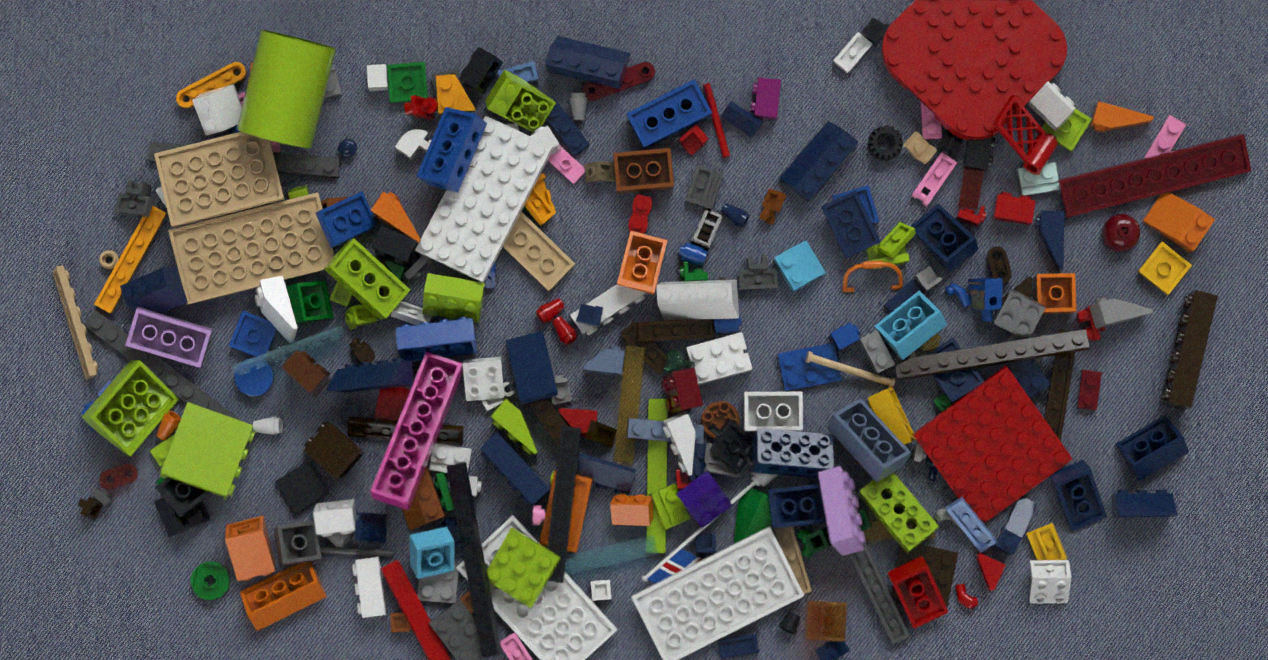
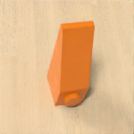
[1090,101,1154,132]

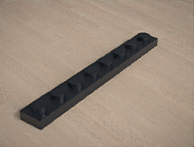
[548,426,582,583]

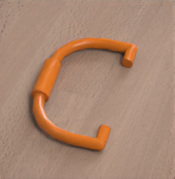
[843,260,903,292]

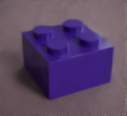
[677,471,733,528]

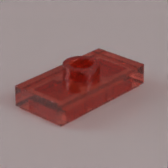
[958,168,984,209]

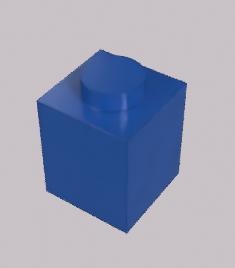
[829,322,861,351]

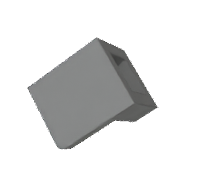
[914,266,942,292]

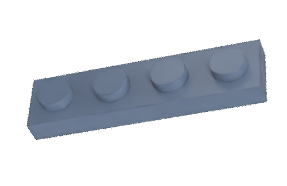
[626,418,704,444]

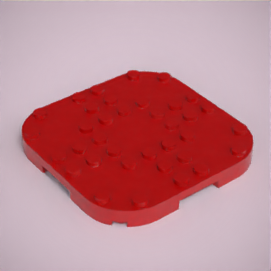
[882,0,1067,140]

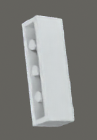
[570,284,647,336]

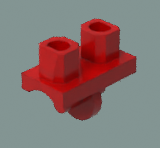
[404,95,438,120]
[1076,305,1106,342]

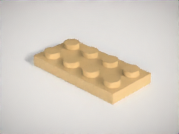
[503,212,576,291]

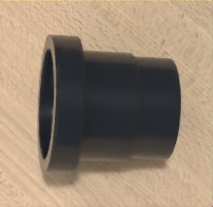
[778,611,801,635]

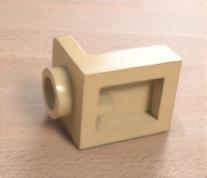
[903,131,937,164]

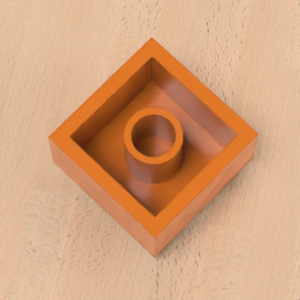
[1034,273,1077,314]

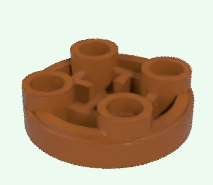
[701,401,740,439]

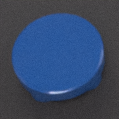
[235,358,274,397]

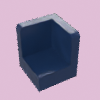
[576,304,603,328]
[696,533,716,553]

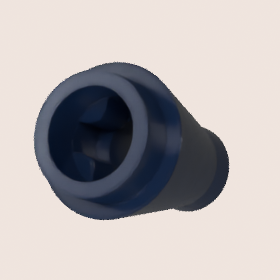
[721,203,750,228]

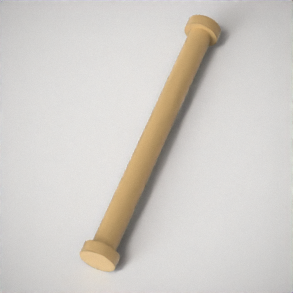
[805,351,896,388]

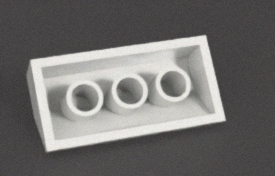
[656,280,739,320]

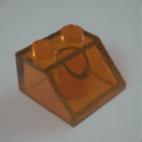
[804,600,847,642]

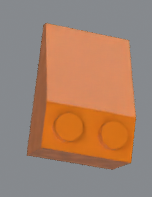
[370,191,421,244]
[1143,192,1215,253]
[617,231,668,294]

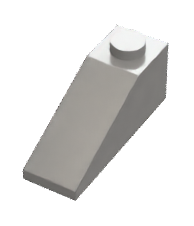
[1089,297,1153,329]

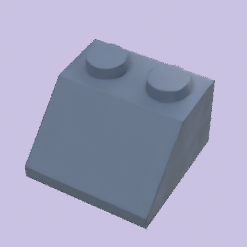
[583,346,625,377]

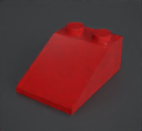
[887,556,949,629]

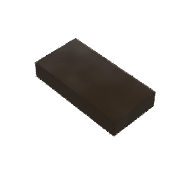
[585,420,617,448]

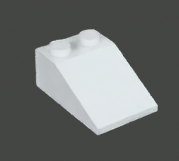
[255,276,297,343]

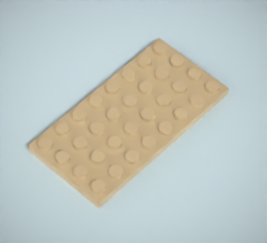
[168,192,335,305]

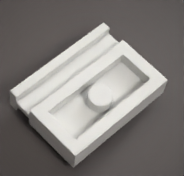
[429,443,472,473]

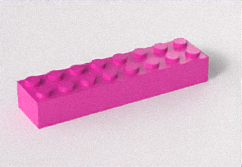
[370,352,463,510]

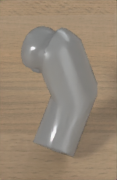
[934,508,959,526]

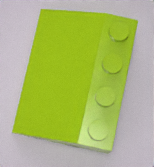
[82,360,179,457]

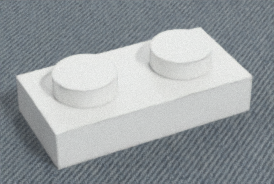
[833,32,872,74]
[391,301,433,325]

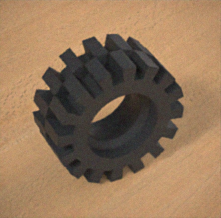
[868,125,903,161]

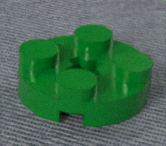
[191,561,230,600]

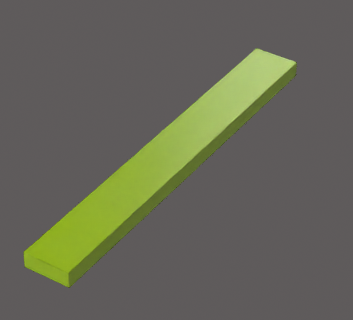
[646,399,668,553]

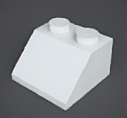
[192,84,242,136]
[313,499,356,537]

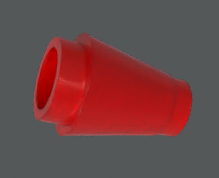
[535,298,565,324]
[552,316,578,345]

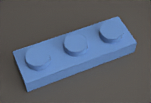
[946,497,997,553]

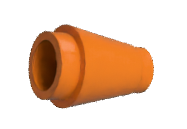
[156,411,181,440]

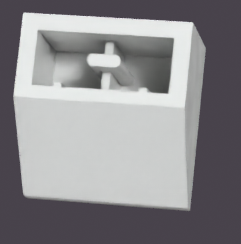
[1028,82,1075,131]

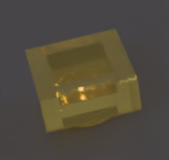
[920,333,942,351]

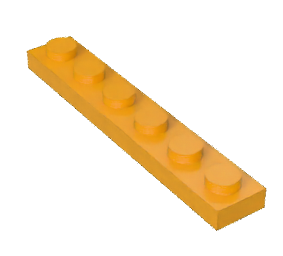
[94,205,167,314]

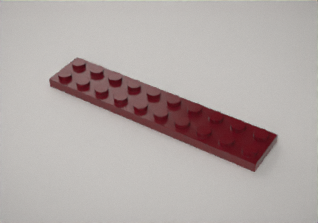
[1058,134,1251,217]

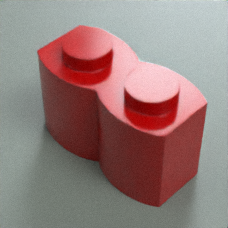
[628,194,652,234]

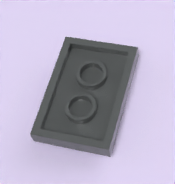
[429,600,482,660]

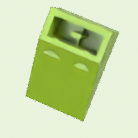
[485,69,556,133]
[491,399,538,456]

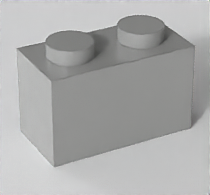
[859,330,895,374]

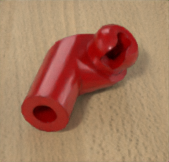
[955,584,978,609]

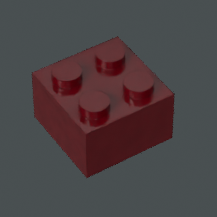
[661,368,703,415]

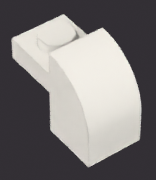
[395,129,431,160]

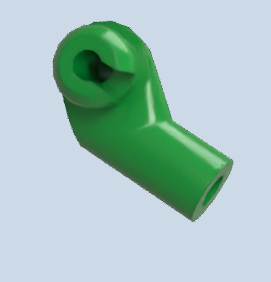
[798,529,812,558]

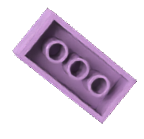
[125,307,212,368]
[818,466,866,556]

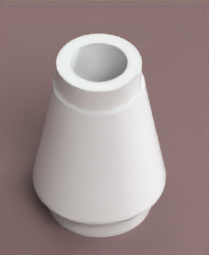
[253,416,283,435]

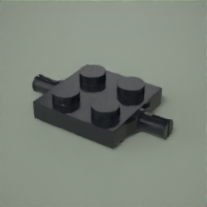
[708,419,753,474]

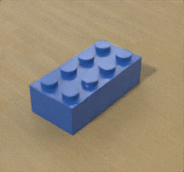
[396,317,478,362]

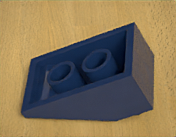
[911,203,979,273]
[1049,460,1107,532]
[767,484,827,528]

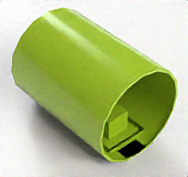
[237,30,336,148]

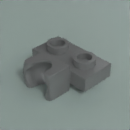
[114,180,154,217]
[739,255,778,290]

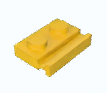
[1026,523,1068,560]

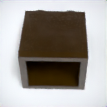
[303,421,365,481]

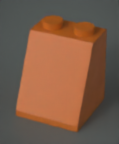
[225,515,275,581]

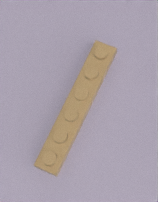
[52,265,98,380]

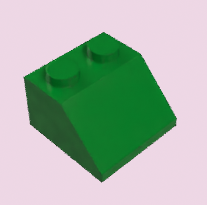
[286,281,333,325]

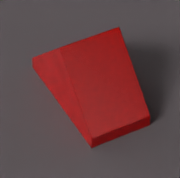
[975,553,1006,591]

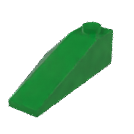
[734,486,772,544]

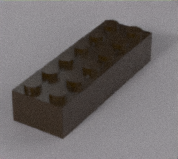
[1160,290,1218,410]

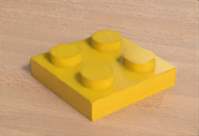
[1137,242,1192,295]

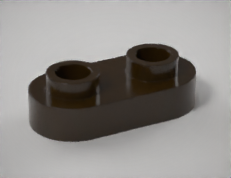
[987,246,1012,285]

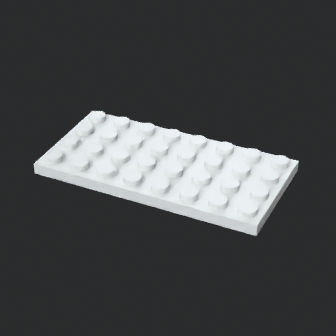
[415,116,554,283]
[456,515,618,660]
[631,526,804,660]

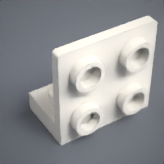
[463,356,505,401]
[1029,560,1072,604]

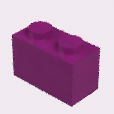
[751,77,781,120]

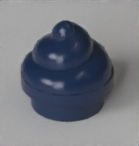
[338,139,357,158]

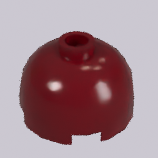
[1101,214,1140,252]

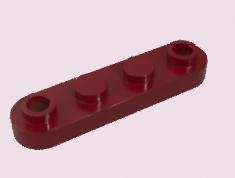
[582,62,655,101]

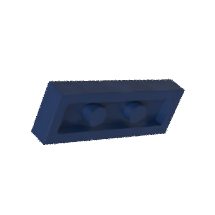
[546,99,590,156]

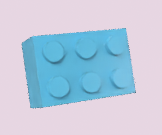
[875,291,948,360]

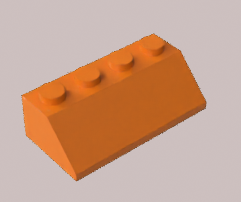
[240,561,327,631]

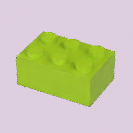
[422,273,485,323]

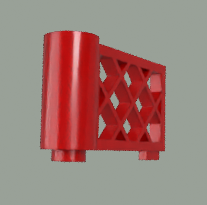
[993,95,1058,175]

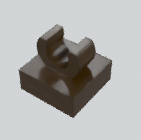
[77,496,103,520]

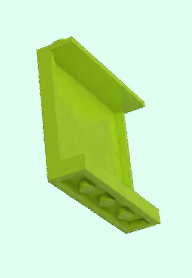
[160,402,255,500]

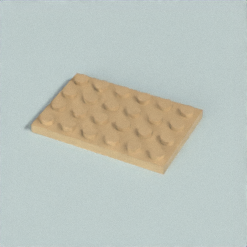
[154,132,285,228]

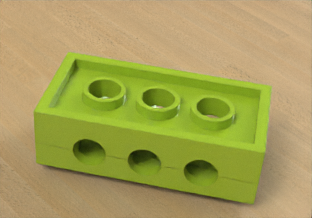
[324,238,410,320]
[858,472,939,554]

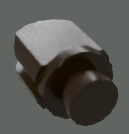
[349,337,375,363]

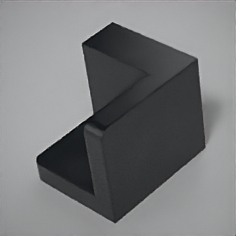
[861,18,890,46]

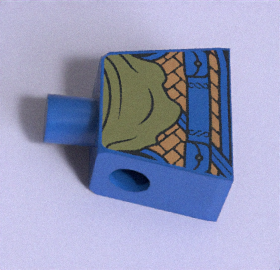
[968,277,1003,321]

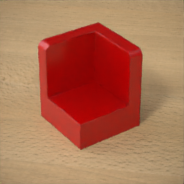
[679,124,709,155]
[676,469,691,490]

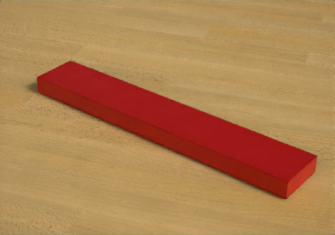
[380,559,451,660]

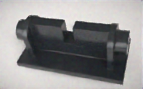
[936,130,963,159]

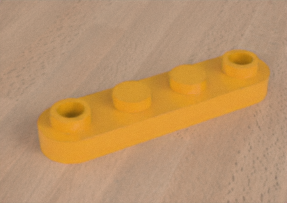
[176,62,247,109]

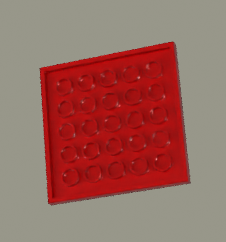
[912,366,1073,523]

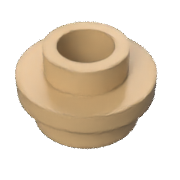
[99,250,119,269]

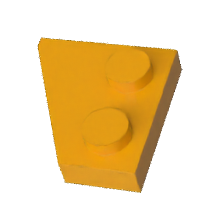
[436,74,476,114]
[524,173,556,226]

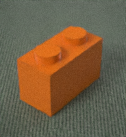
[610,494,654,526]

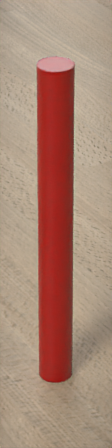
[703,83,730,158]

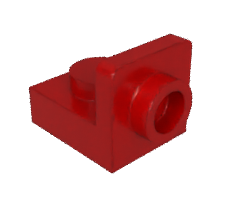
[955,205,987,227]

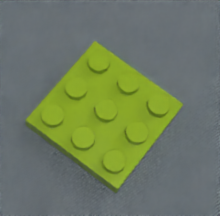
[487,528,561,608]

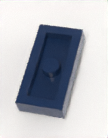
[721,101,763,138]

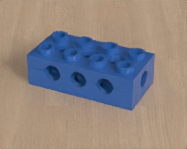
[626,79,712,150]
[417,107,487,193]

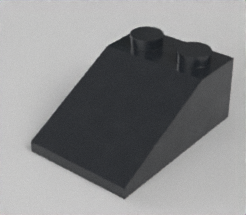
[155,477,214,517]

